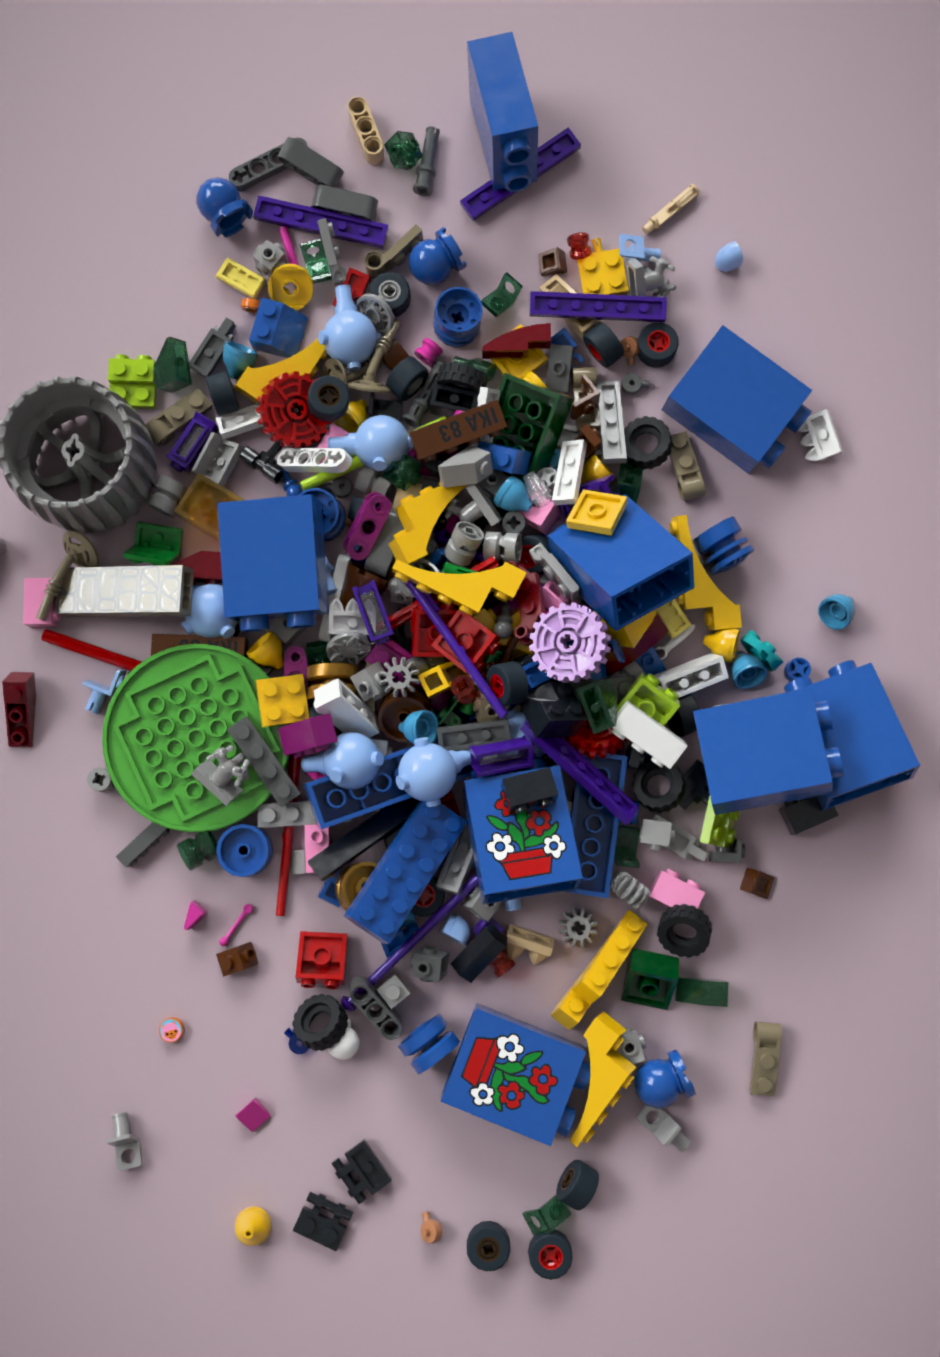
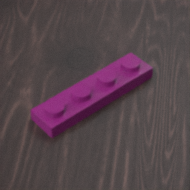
[364,642,453,712]

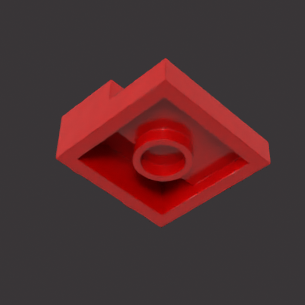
[411,603,458,657]
[431,609,500,675]
[295,931,348,990]

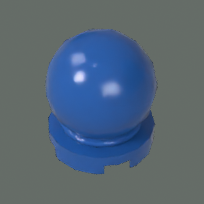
[196,177,253,238]
[409,227,467,285]
[635,1049,696,1109]

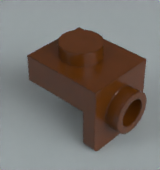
[574,424,602,461]
[216,942,258,977]

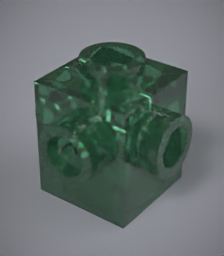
[384,131,423,170]
[382,455,423,491]

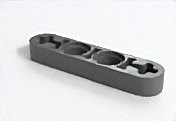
[229,137,308,191]

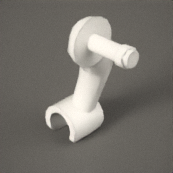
[655,614,695,661]

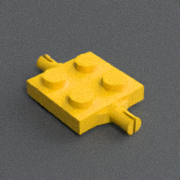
[577,238,629,295]

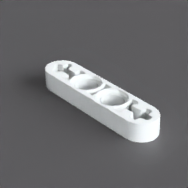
[277,448,352,473]
[319,554,352,642]

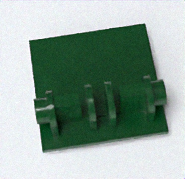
[436,687,469,727]

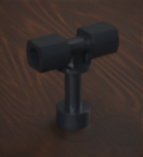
[239,441,290,484]

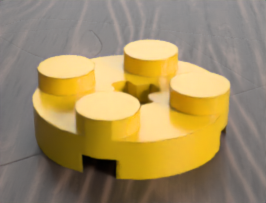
[268,264,314,311]

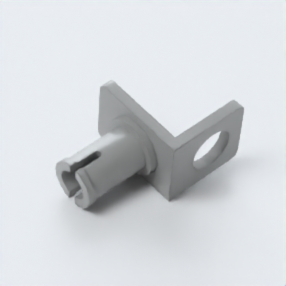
[636,1105,690,1152]
[107,1112,142,1171]

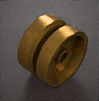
[307,663,359,703]
[335,862,377,911]

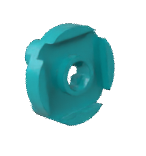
[740,630,783,672]

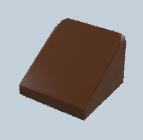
[538,247,567,276]
[382,343,410,371]
[740,868,775,899]

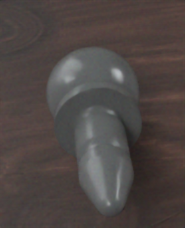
[494,601,513,639]

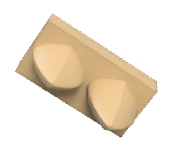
[505,924,555,965]

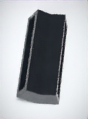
[450,924,508,983]

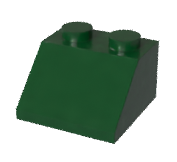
[621,948,679,1010]

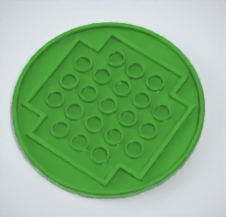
[102,644,290,832]

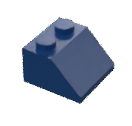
[249,298,308,358]

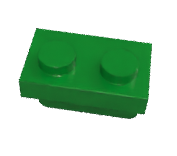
[123,521,184,566]

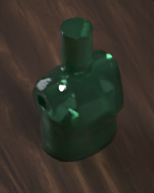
[453,356,497,381]

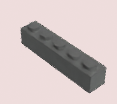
[116,822,170,867]

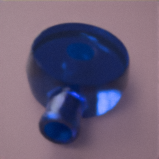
[284,1028,309,1055]

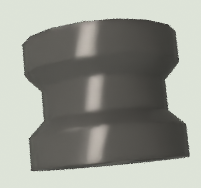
[502,511,525,534]

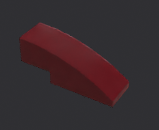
[482,323,551,359]
[606,614,668,675]

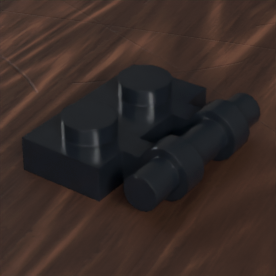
[331,1139,392,1204]
[292,1191,354,1251]

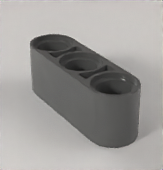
[277,137,344,188]
[311,185,378,221]
[364,509,404,578]
[349,976,402,1040]

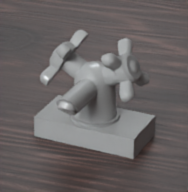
[626,256,676,297]
[445,483,503,529]
[191,745,250,806]

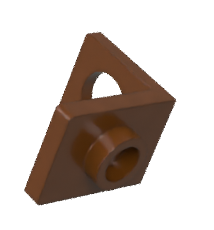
[571,374,600,420]

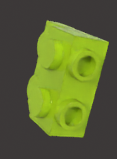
[108,354,158,409]
[612,673,680,726]
[700,797,741,848]

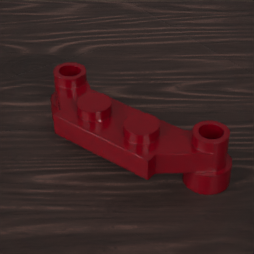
[507,561,546,647]

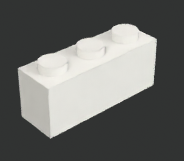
[654,653,729,698]
[314,678,379,738]
[610,700,688,769]

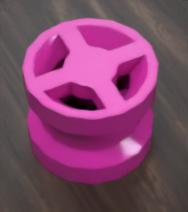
[414,338,443,366]

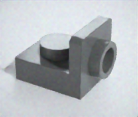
[709,839,745,863]

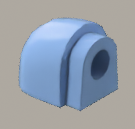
[714,241,743,272]
[439,914,470,946]

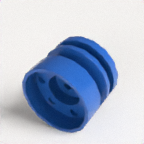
[433,287,483,347]
[299,488,346,542]
[692,516,754,575]

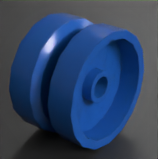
[216,824,274,877]
[398,1014,460,1074]

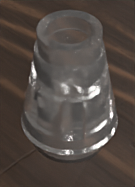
[523,472,553,508]

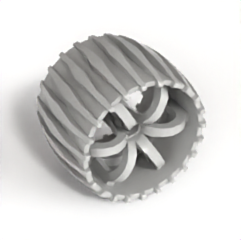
[0,376,157,533]

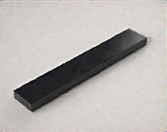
[308,797,419,882]

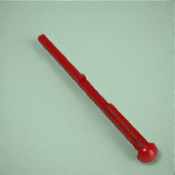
[275,754,301,916]

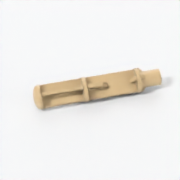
[642,184,699,234]

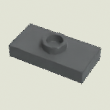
[546,344,574,393]

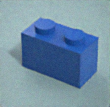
[477,441,531,475]

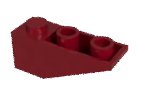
[170,551,222,585]
[2,672,36,747]

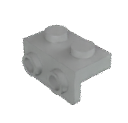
[192,432,244,488]

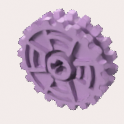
[529,602,611,683]

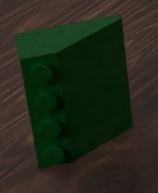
[492,373,574,486]

